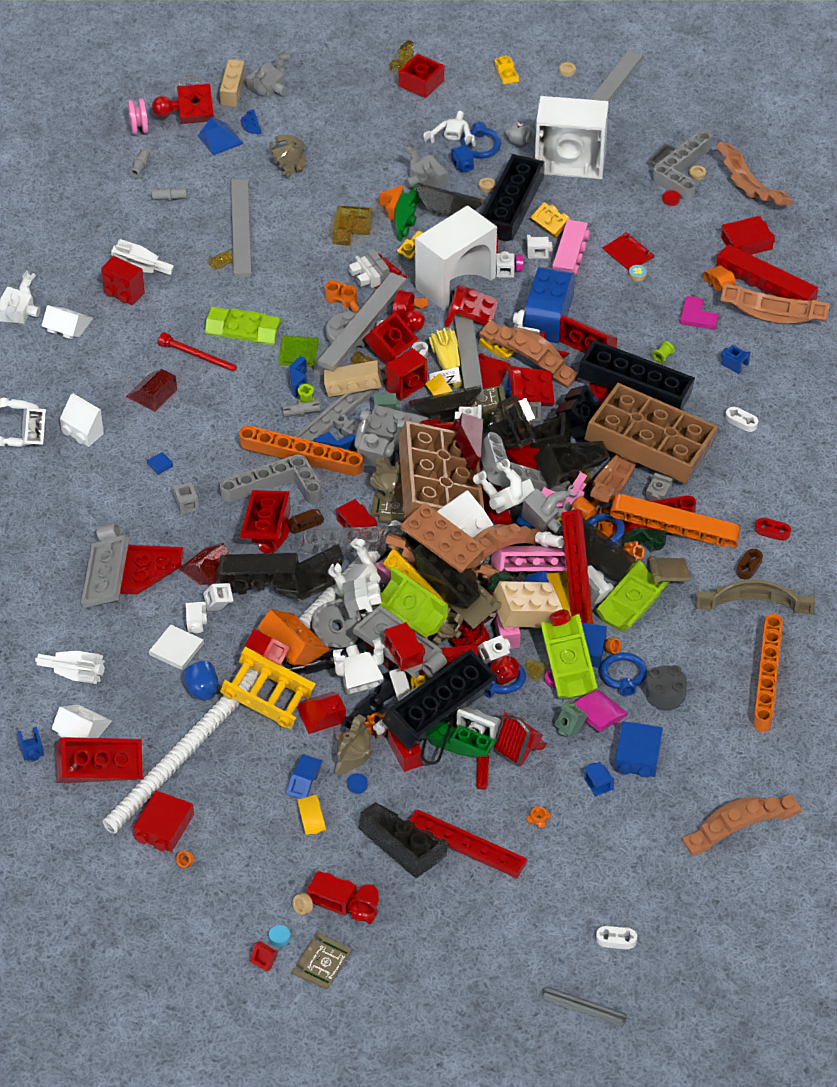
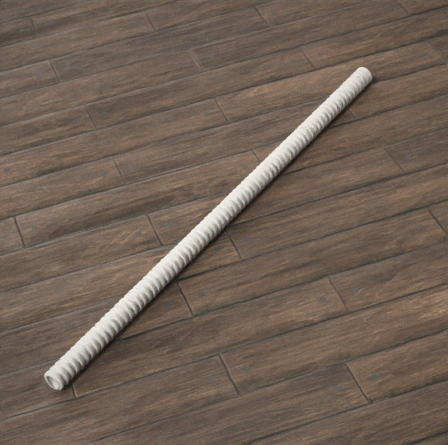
[102,520,404,834]

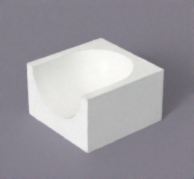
[535,96,609,179]
[415,205,497,311]

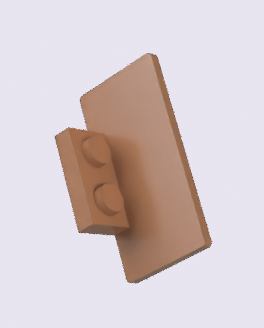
[400,503,485,573]

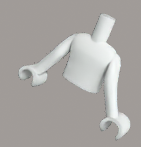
[423,111,476,146]

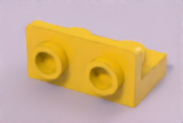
[530,202,571,238]

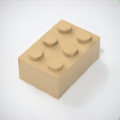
[492,581,563,627]

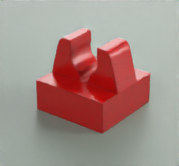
[250,941,278,971]

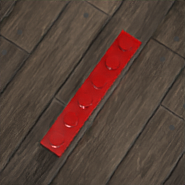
[561,509,593,624]
[407,809,527,878]

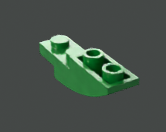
[395,184,424,242]
[427,724,496,757]

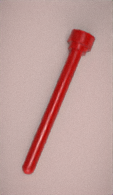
[158,332,237,371]

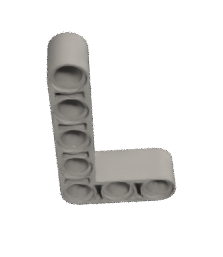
[653,130,712,201]
[481,432,571,492]
[220,454,322,504]

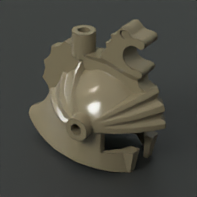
[270,135,306,177]
[370,456,403,502]
[429,607,464,646]
[334,714,372,775]

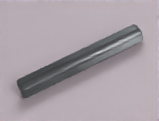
[543,987,627,1026]

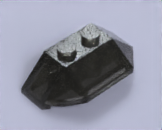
[415,183,485,217]
[409,385,482,422]
[488,395,537,451]
[269,544,345,602]
[412,544,480,609]

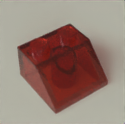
[126,369,177,412]
[179,543,236,586]

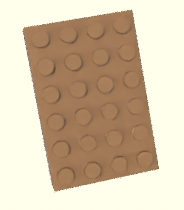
[584,383,719,484]
[398,420,484,518]

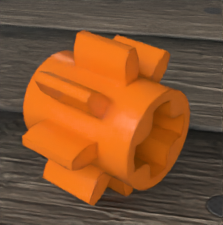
[621,541,645,565]
[364,712,387,738]

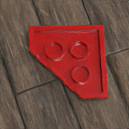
[120,545,184,594]

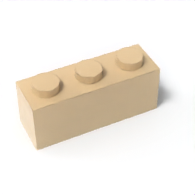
[220,59,245,107]
[324,360,382,397]

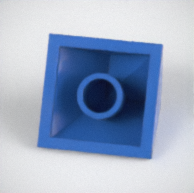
[198,116,243,156]

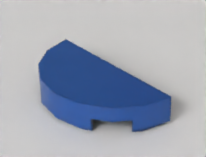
[241,109,261,134]

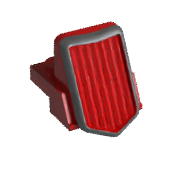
[493,712,547,766]

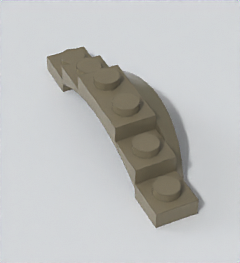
[696,579,815,614]

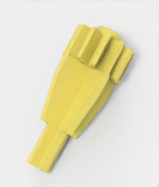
[429,328,463,388]

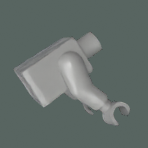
[246,51,290,98]
[403,142,448,192]
[354,410,405,467]
[521,485,579,534]

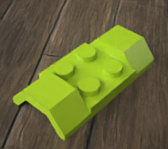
[205,306,283,345]
[596,561,670,632]
[379,567,448,637]
[541,614,598,699]

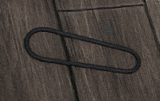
[421,717,454,765]

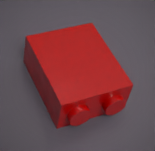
[721,216,775,255]
[133,790,194,852]

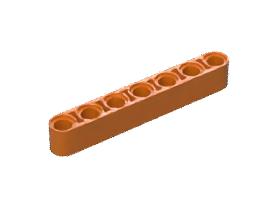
[239,425,363,476]
[610,494,740,548]
[753,614,783,732]

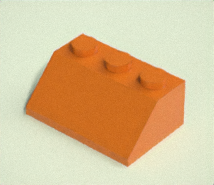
[258,609,329,666]

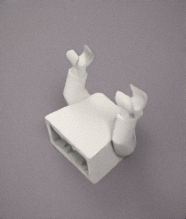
[0,270,40,324]
[0,398,46,447]
[473,459,535,514]
[328,538,381,598]
[333,638,385,695]

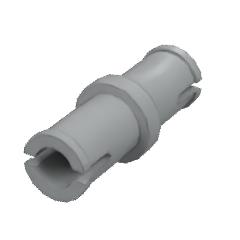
[129,149,150,178]
[152,187,188,201]
[282,400,320,417]

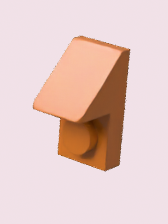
[379,185,404,220]

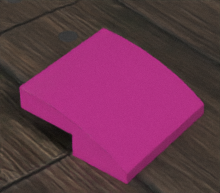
[573,690,628,733]

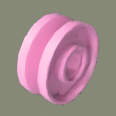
[128,98,148,135]

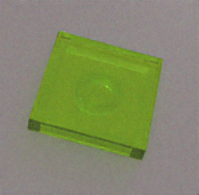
[279,336,319,367]

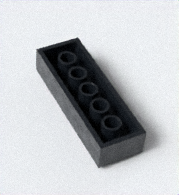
[482,154,545,242]
[577,340,695,410]
[382,649,498,750]

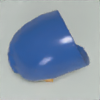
[183,661,219,701]

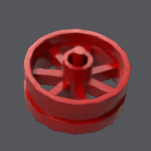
[391,290,416,318]
[451,621,490,653]

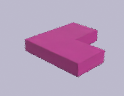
[680,296,718,330]

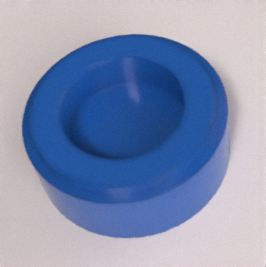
[347,773,368,794]

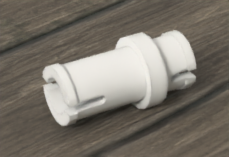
[535,531,564,548]

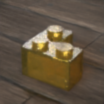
[333,205,373,246]

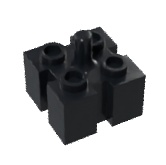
[555,385,601,440]

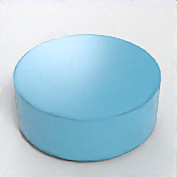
[269,925,290,947]

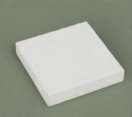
[149,625,204,670]

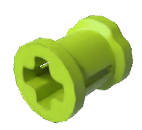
[652,341,675,364]
[298,384,315,403]

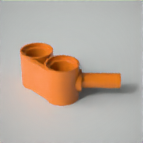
[703,265,736,305]
[325,280,360,313]
[571,495,602,522]

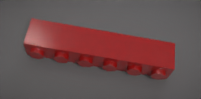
[716,244,818,301]

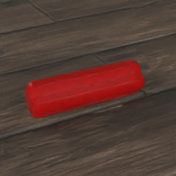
[476,755,489,790]

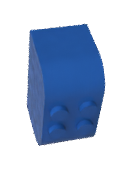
[524,266,575,344]

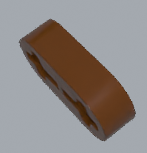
[287,509,324,534]
[736,549,763,580]

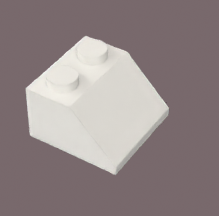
[41,305,93,339]
[60,393,104,447]
[437,490,493,538]
[52,705,112,738]
[457,707,501,750]

